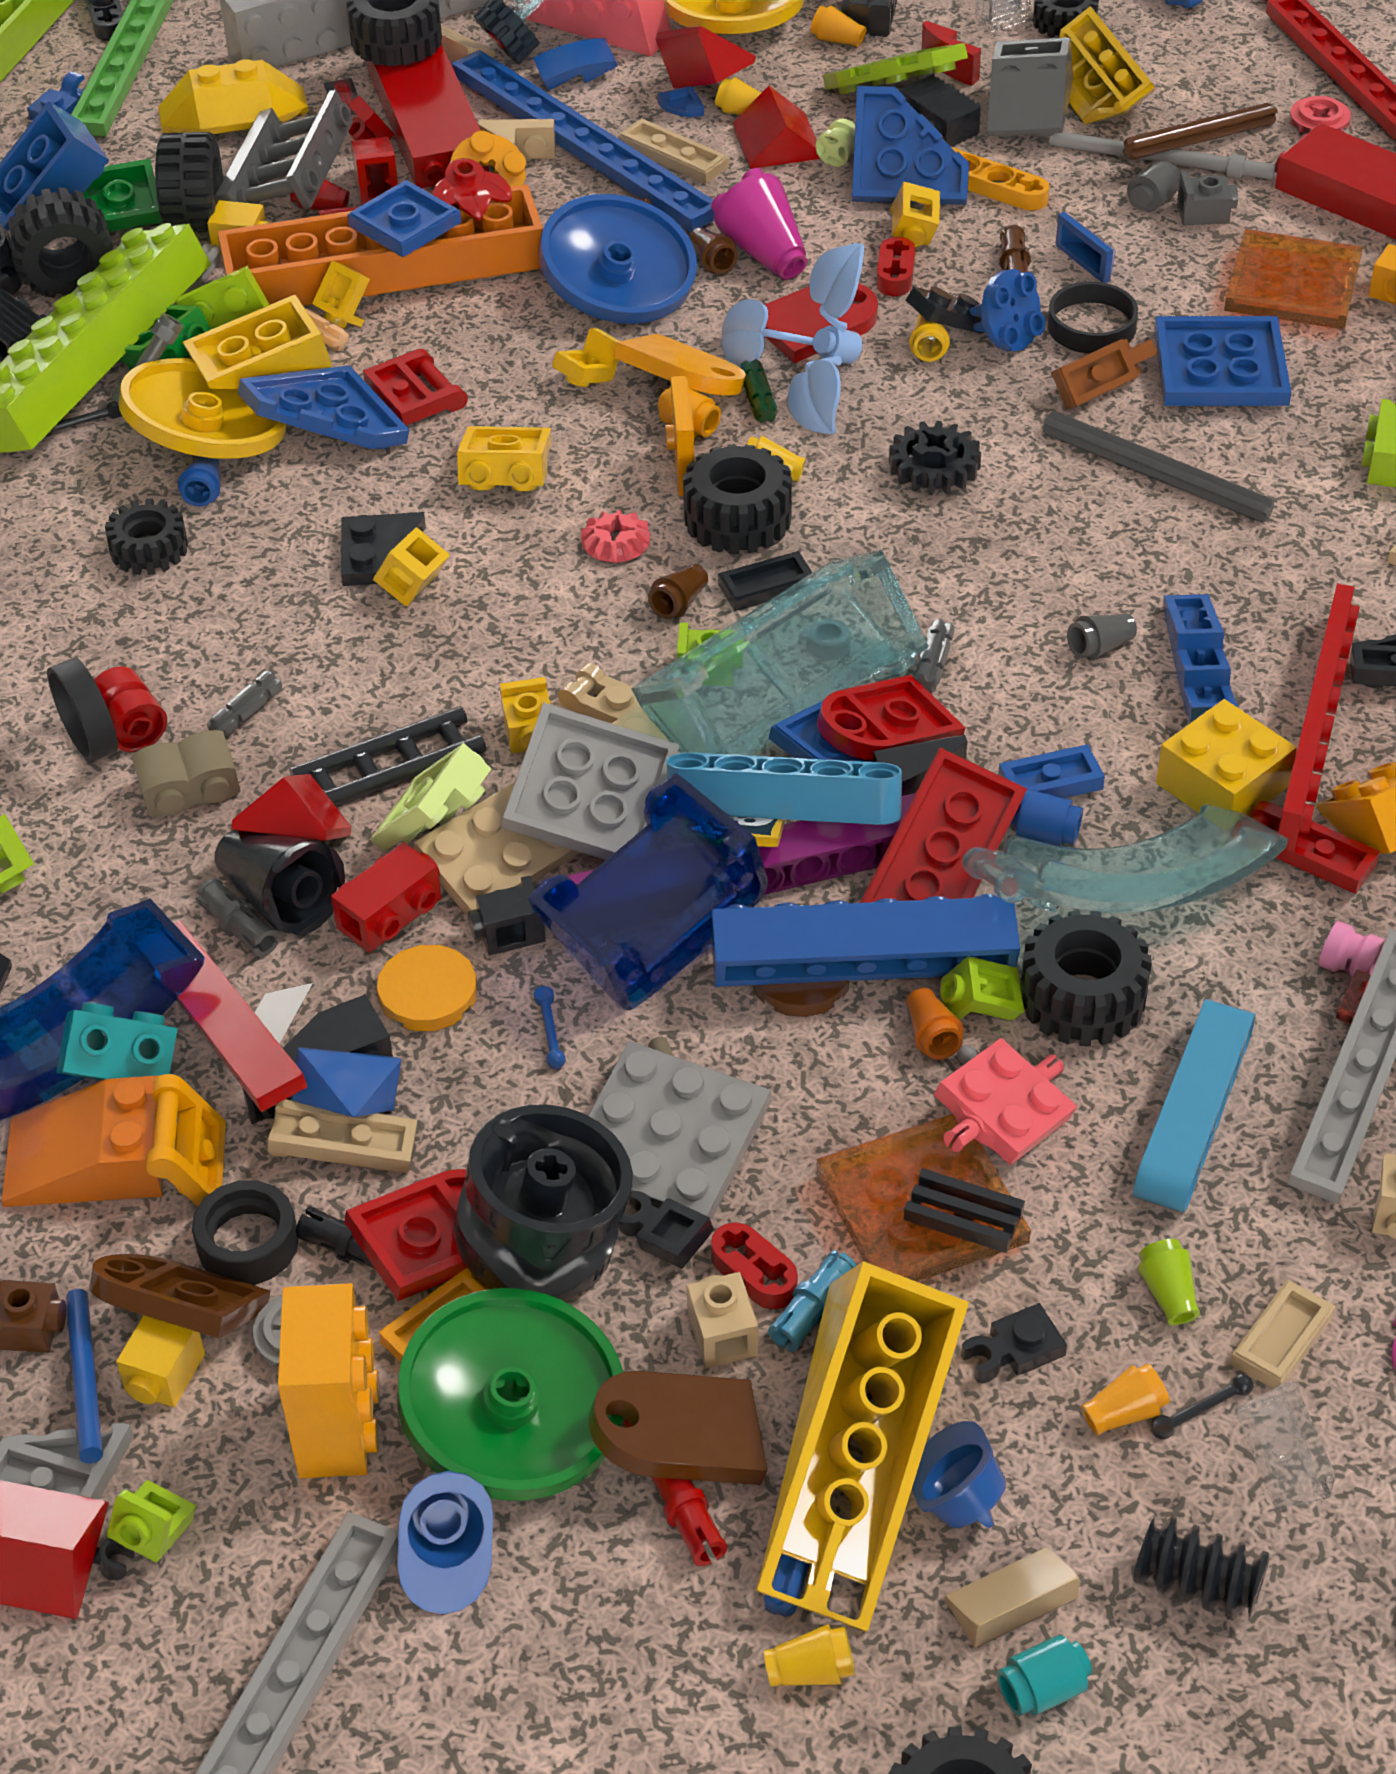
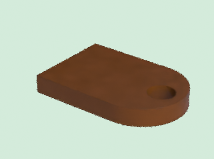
[89,1254,271,1339]
[588,1371,768,1485]

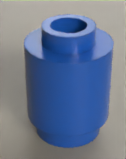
[1010,790,1084,847]

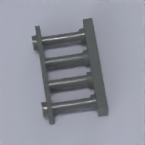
[215,90,353,209]

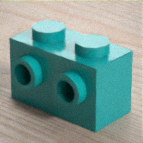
[56,1002,178,1081]

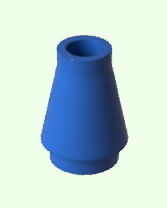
[178,456,220,507]

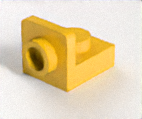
[312,260,370,329]

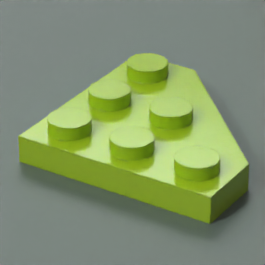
[822,43,968,95]

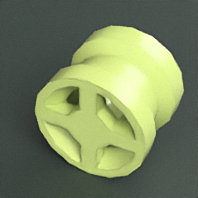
[815,119,855,167]

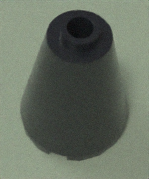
[214,830,345,936]

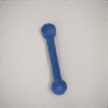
[534,986,566,1069]

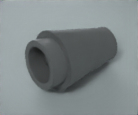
[1067,613,1137,660]

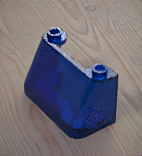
[527,772,768,1010]

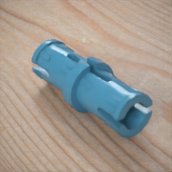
[768,1250,857,1352]

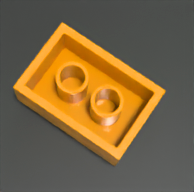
[278,1283,380,1479]

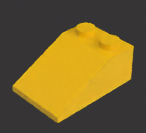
[183,295,333,389]

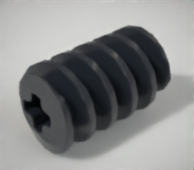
[1134,1515,1269,1621]

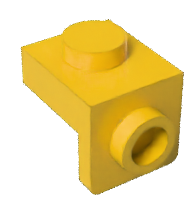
[551,328,619,387]

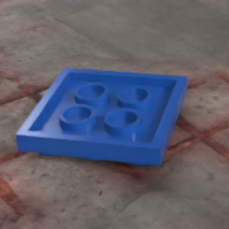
[1154,316,1292,406]

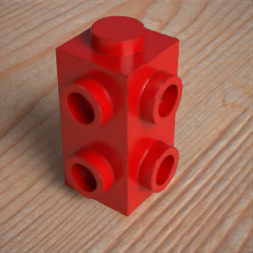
[331,842,441,953]

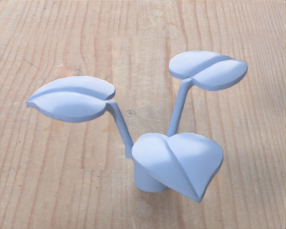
[721,243,865,434]

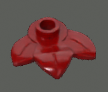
[433,158,512,221]

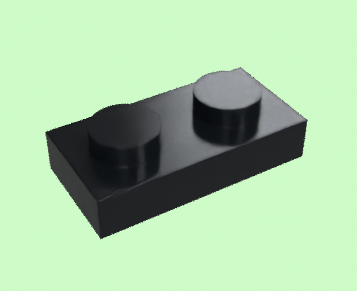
[905,286,984,334]

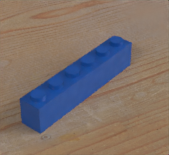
[711,894,1021,987]

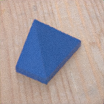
[1055,211,1116,283]
[290,1047,401,1117]

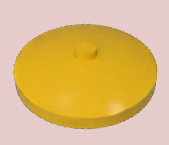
[664,0,804,34]
[118,358,287,459]

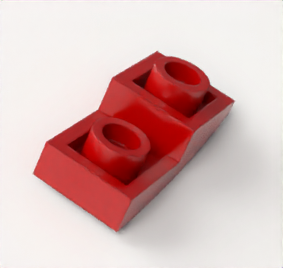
[921,21,981,86]

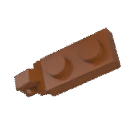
[1050,339,1158,410]

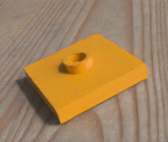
[665,376,695,496]

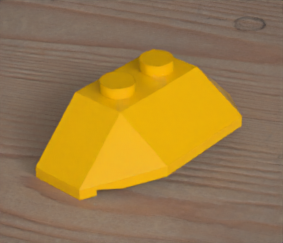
[1060,6,1155,124]
[158,59,309,134]

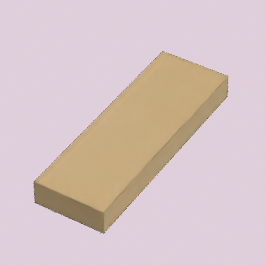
[618,118,729,184]

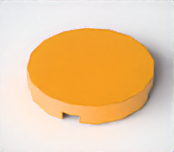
[377,945,477,1031]

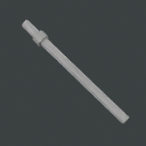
[1049,132,1275,180]

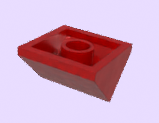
[655,26,756,89]
[733,85,821,169]
[231,774,352,840]
[0,1480,109,1620]

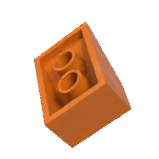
[1,1076,164,1207]

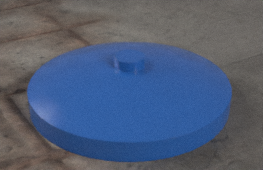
[539,194,697,324]

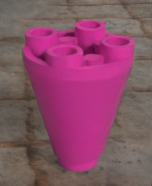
[711,168,808,280]

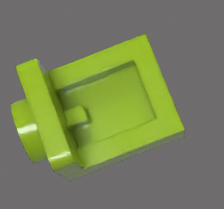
[106,1480,197,1563]

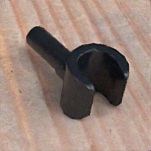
[93,1538,135,1581]

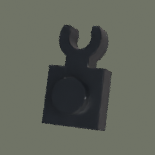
[618,1191,714,1269]
[961,1302,1067,1383]

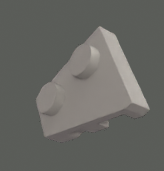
[0,1423,134,1500]

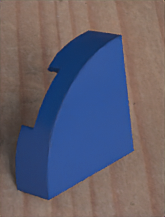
[658,86,704,117]

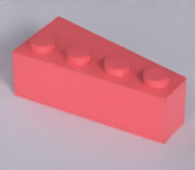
[520,0,671,56]

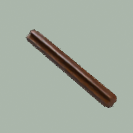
[1123,102,1278,160]

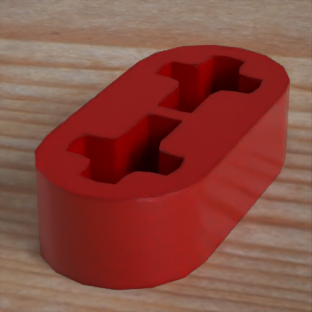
[877,237,915,296]
[711,1222,798,1309]

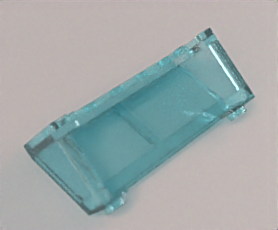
[631,550,929,756]

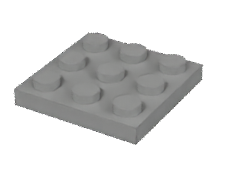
[501,702,680,864]
[588,1041,772,1220]

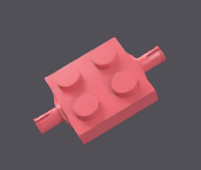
[933,1038,1078,1166]

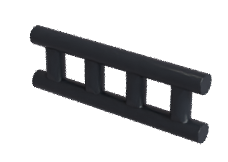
[289,706,487,807]

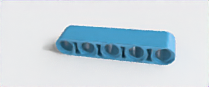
[666,753,902,825]
[1132,999,1256,1213]

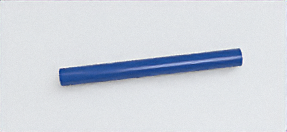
[66,1289,103,1464]

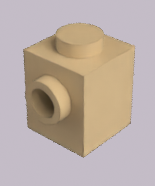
[686,1272,758,1368]

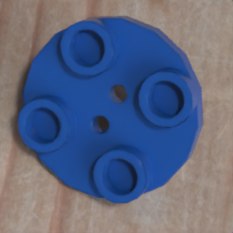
[970,269,1046,352]

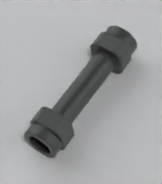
[111,313,184,403]

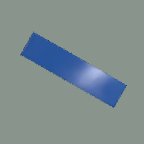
[1163,594,1238,723]

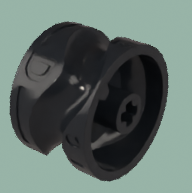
[453,1104,633,1300]

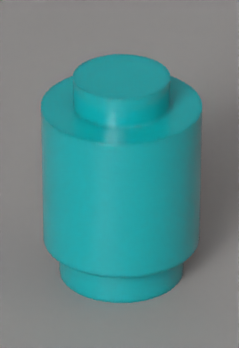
[996,1634,1092,1716]

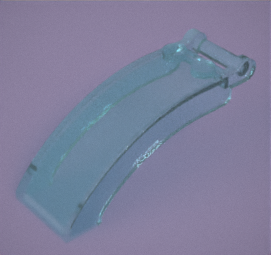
[962,804,1289,913]

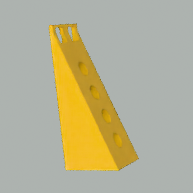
[755,1261,969,1632]

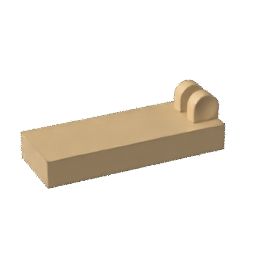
[267,1100,418,1173]

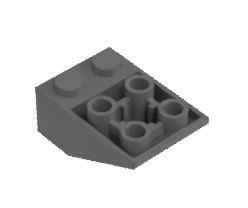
[987,37,1073,139]

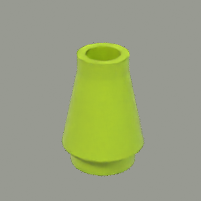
[1137,1239,1200,1326]

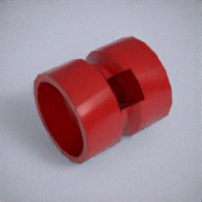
[94,666,168,753]

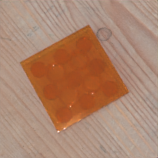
[1224,229,1363,330]
[816,1114,1031,1282]

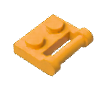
[146,1074,226,1207]

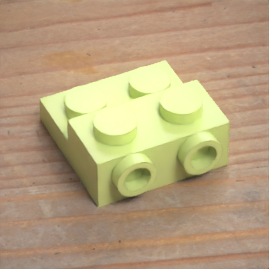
[370,743,491,852]

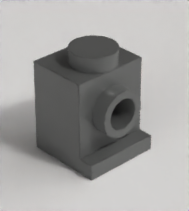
[1177,171,1238,226]

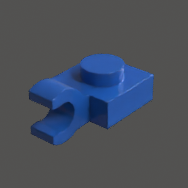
[27,71,85,120]

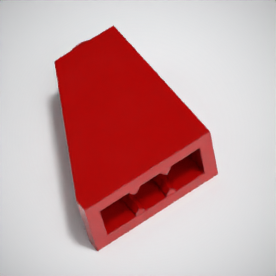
[350,137,398,206]

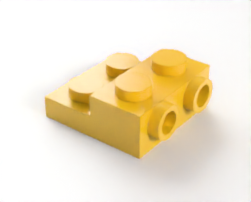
[457,426,551,491]

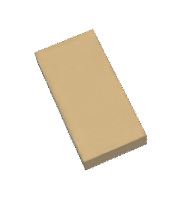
[1230,1279,1336,1392]

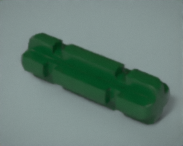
[741,359,777,423]

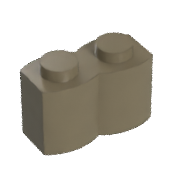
[131,730,241,817]

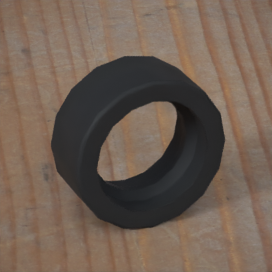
[192,1180,298,1285]

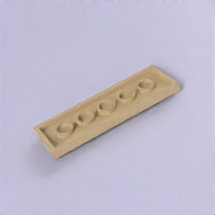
[413,707,680,917]

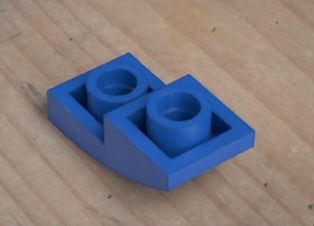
[533,38,618,91]

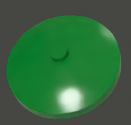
[397,1288,623,1501]

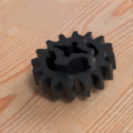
[889,421,982,495]

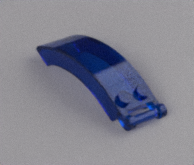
[0,899,205,1120]

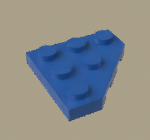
[852,86,969,205]
[238,365,409,449]

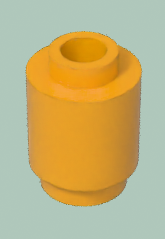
[657,387,721,438]

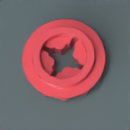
[1290,96,1351,133]
[581,509,650,563]

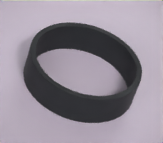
[1048,282,1138,354]
[47,657,118,763]

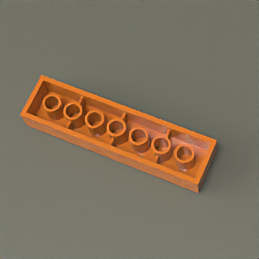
[217,184,543,306]

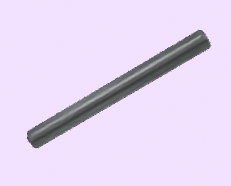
[1043,411,1274,522]

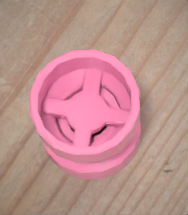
[1319,921,1386,985]

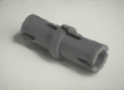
[196,878,279,957]

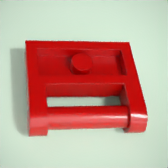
[363,349,468,425]

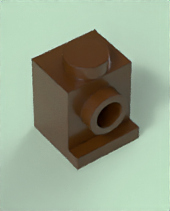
[0,1279,67,1353]

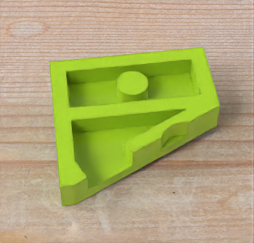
[176,266,270,330]

